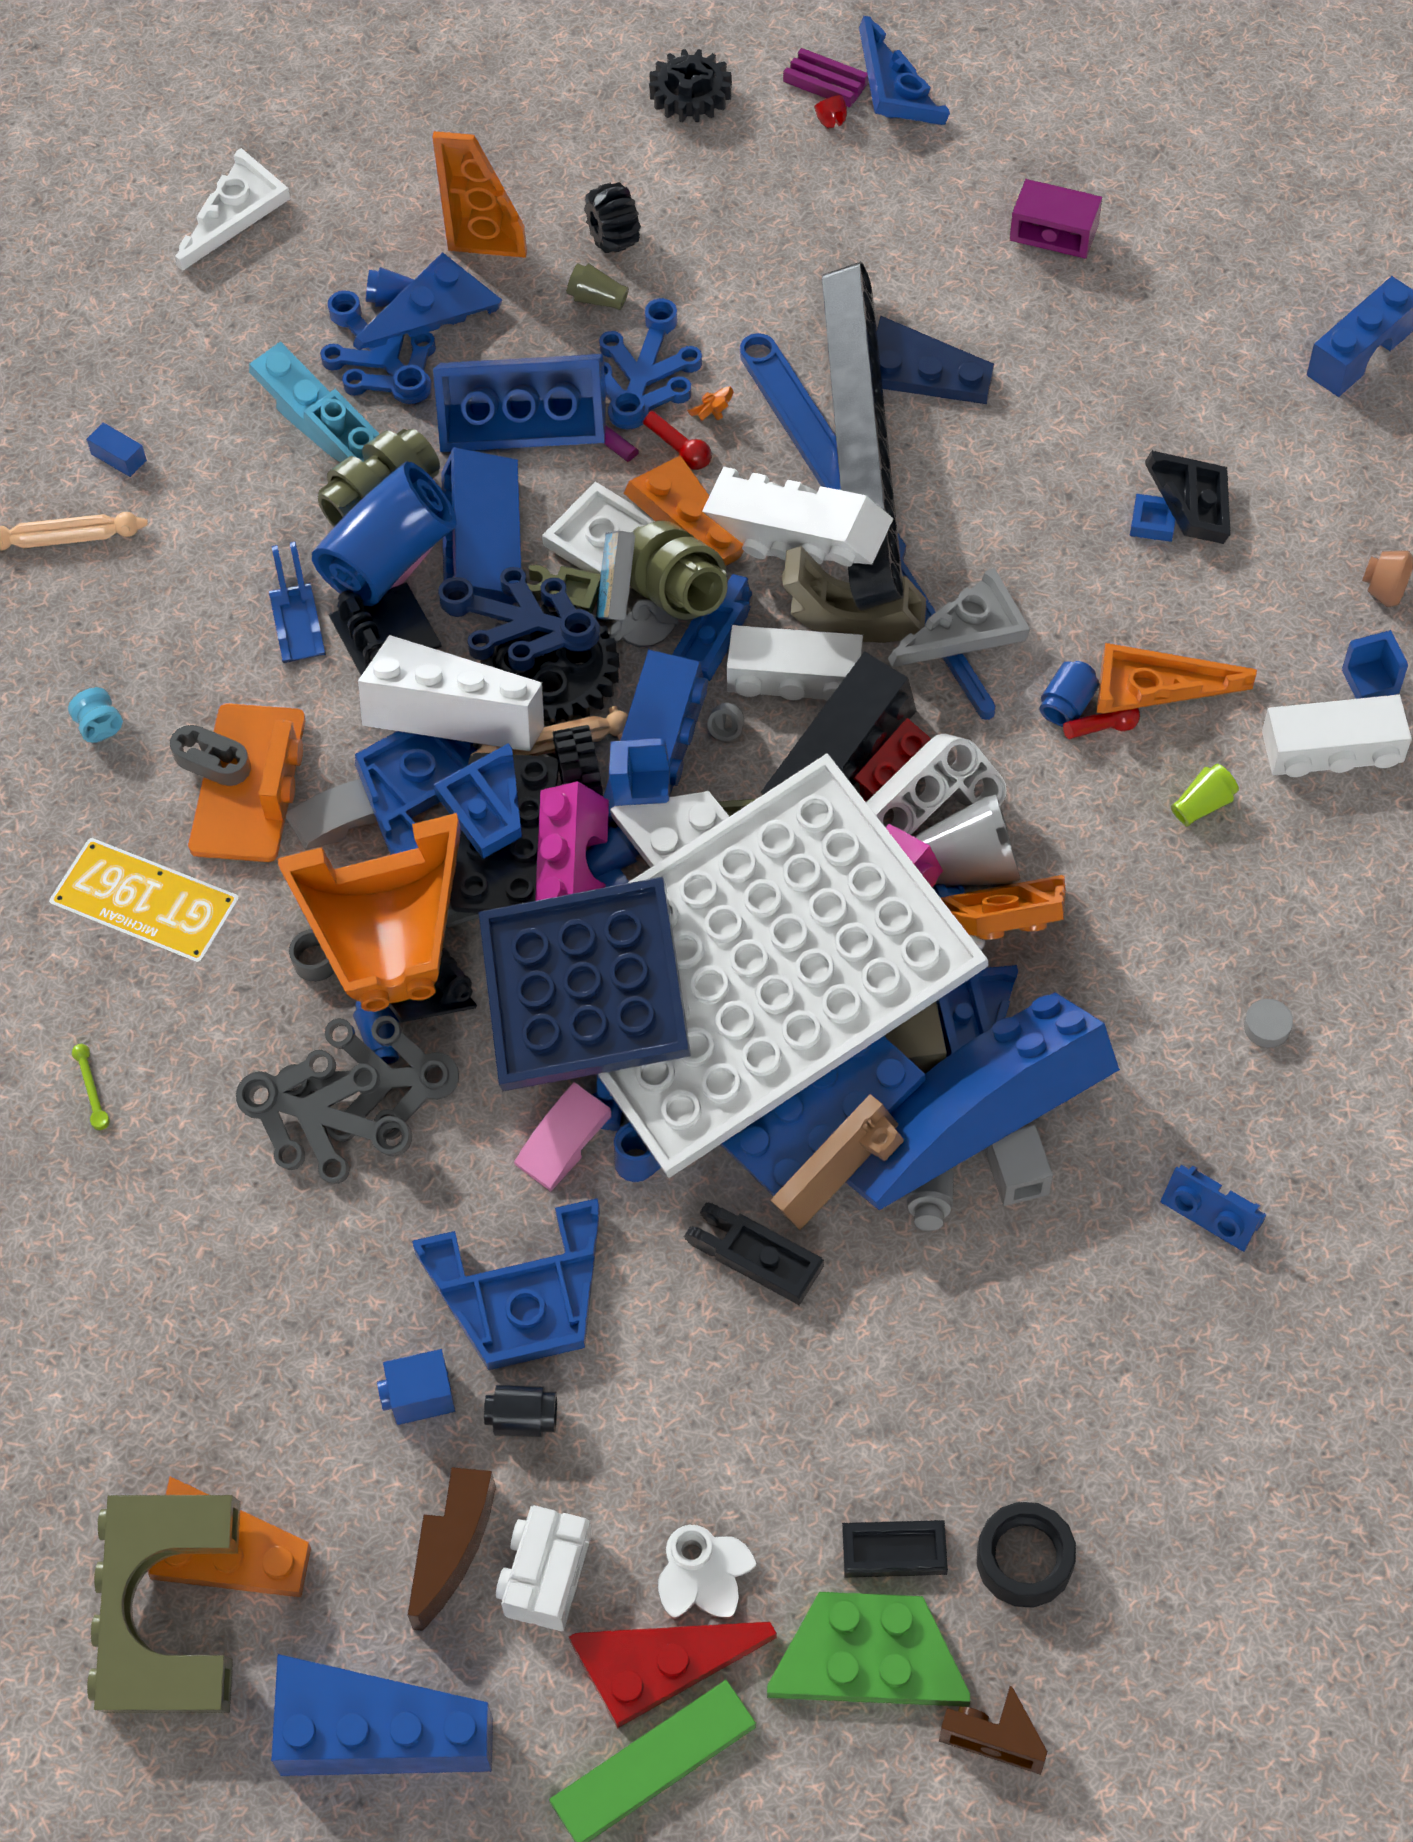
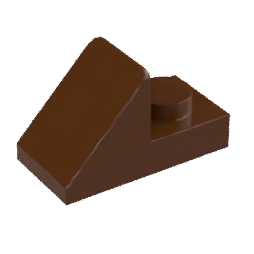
[939,1686,1047,1775]

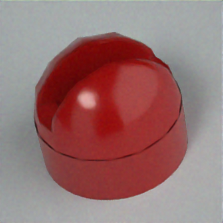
[814,95,847,128]

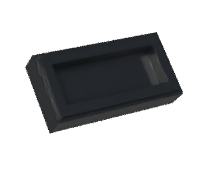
[842,1520,948,1578]

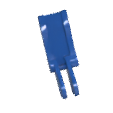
[269,541,326,663]

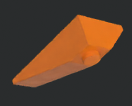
[432,131,527,258]

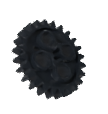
[480,603,620,726]

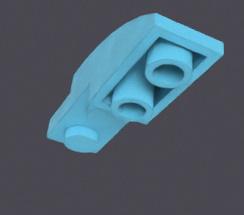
[249,341,379,462]

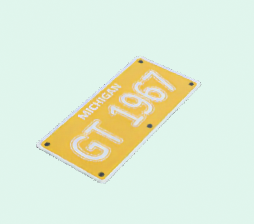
[49,838,238,962]

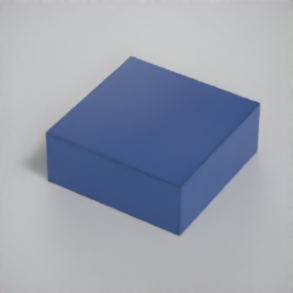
[1130,493,1175,542]

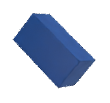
[86,422,147,477]

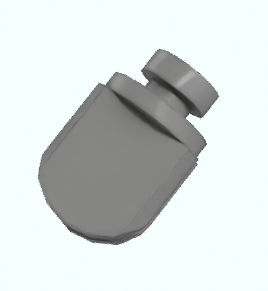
[906,1168,954,1231]

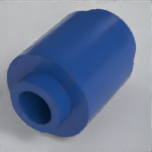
[1039,661,1100,727]

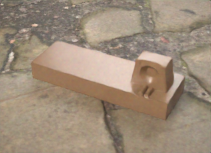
[770,1094,904,1230]

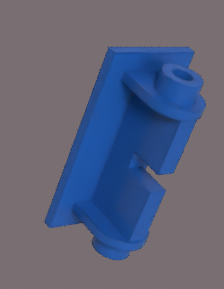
[1160,1165,1267,1252]

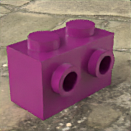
[1009,179,1103,259]

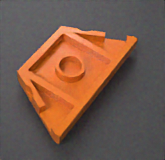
[941,875,1066,940]

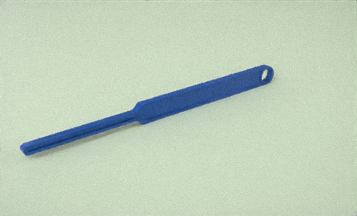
[740,333,996,720]

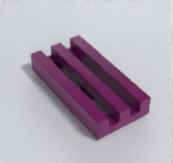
[783,48,869,108]

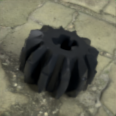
[584,182,641,253]

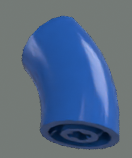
[312,461,457,606]

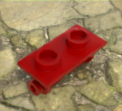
[854,718,931,802]

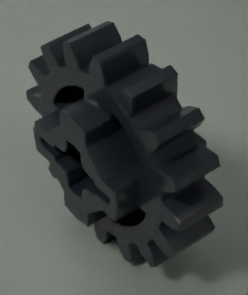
[649,49,732,122]

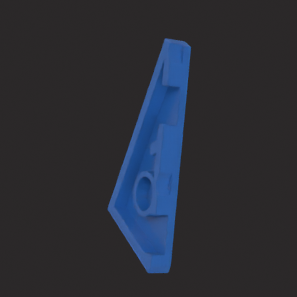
[859,16,950,125]
[353,252,502,351]

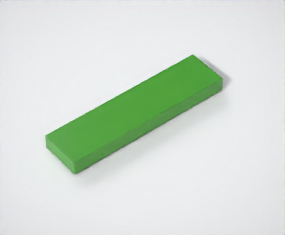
[549,1680,756,1842]

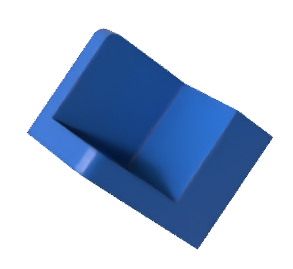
[1342,630,1408,699]
[609,738,670,806]

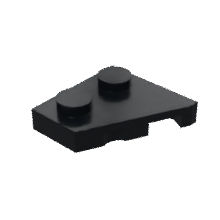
[1145,450,1231,544]

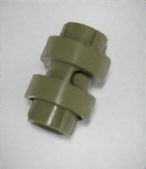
[318,429,440,527]
[630,521,728,620]

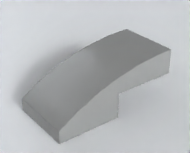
[286,779,377,850]

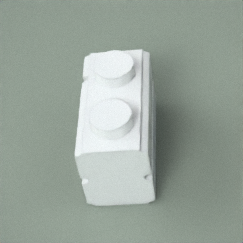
[496,1505,592,1631]

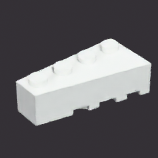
[702,467,893,566]
[358,635,544,751]

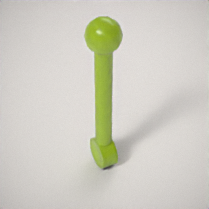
[72,1044,110,1130]

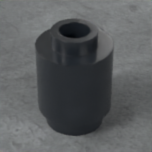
[484,1385,558,1437]

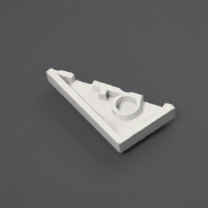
[175,148,290,271]

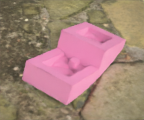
[514,1082,611,1191]

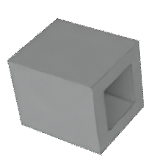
[986,1125,1053,1206]

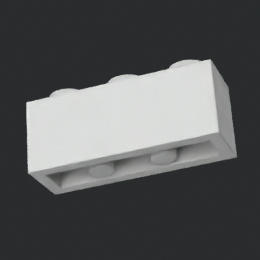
[727,625,863,701]
[1262,695,1412,777]

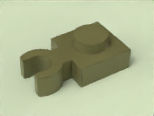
[527,565,601,614]

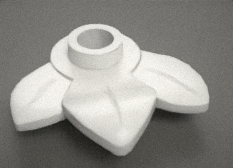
[658,1525,756,1619]

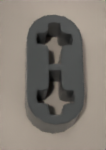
[170,725,251,786]

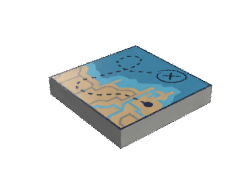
[596,531,635,621]

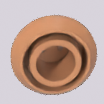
[1362,551,1413,607]

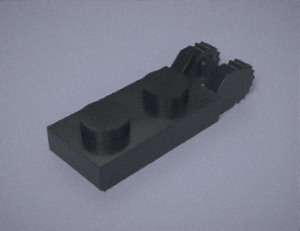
[684,1202,824,1306]

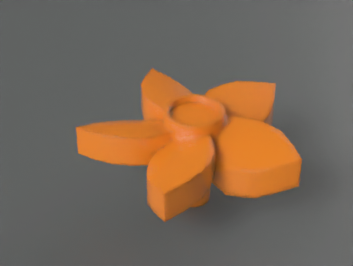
[687,386,734,421]

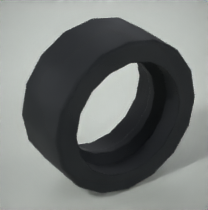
[977,1502,1076,1608]

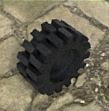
[553,725,603,796]

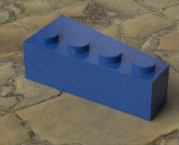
[603,649,708,828]
[271,1654,493,1776]

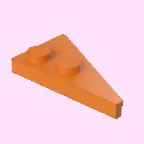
[1097,643,1257,713]

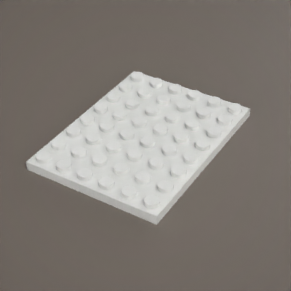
[597,753,988,1178]

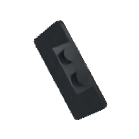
[450,753,559,913]

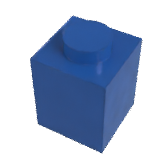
[377,1349,456,1425]

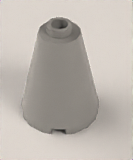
[913,794,1021,887]

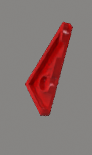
[569,1622,777,1729]

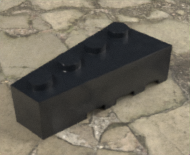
[761,651,917,795]

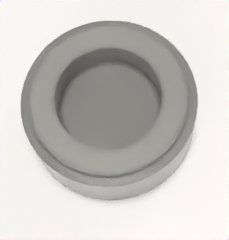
[1244,999,1293,1048]

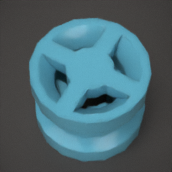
[68,687,123,743]

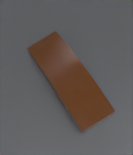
[408,1467,496,1631]

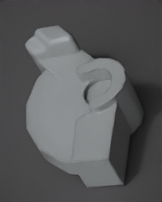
[608,600,678,647]

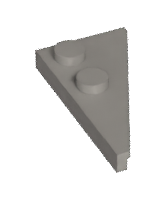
[888,568,1030,667]

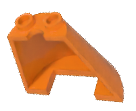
[277,813,461,1012]

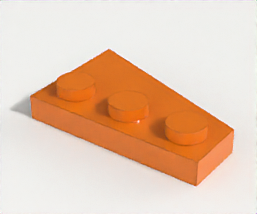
[623,456,744,566]
[148,1476,311,1597]

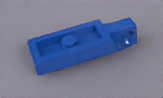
[672,574,753,681]

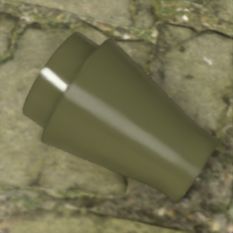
[566,263,629,310]

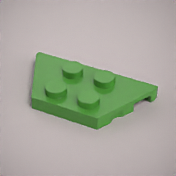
[767,1592,970,1707]

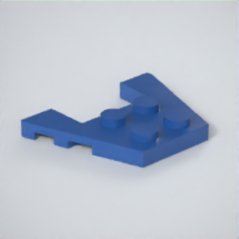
[355,731,478,855]
[412,1198,600,1371]

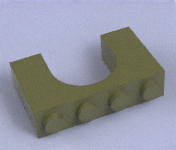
[87,1495,241,1713]

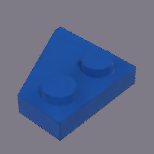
[434,743,522,859]
[936,965,1018,1057]

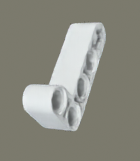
[866,734,1007,835]

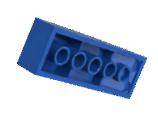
[845,992,1120,1210]

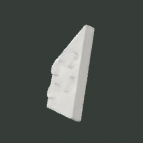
[610,791,729,867]

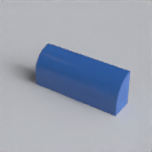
[441,447,521,605]

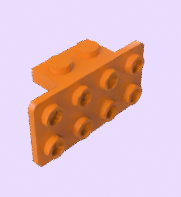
[188,703,306,862]

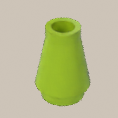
[1171,763,1239,827]

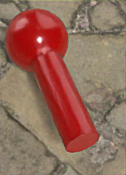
[643,411,712,470]
[1063,708,1140,739]

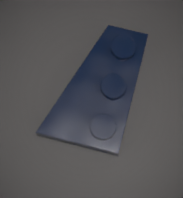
[877,315,994,404]

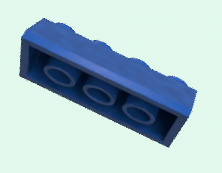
[433,354,606,452]

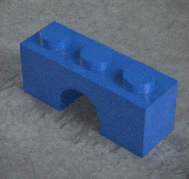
[1307,276,1413,397]

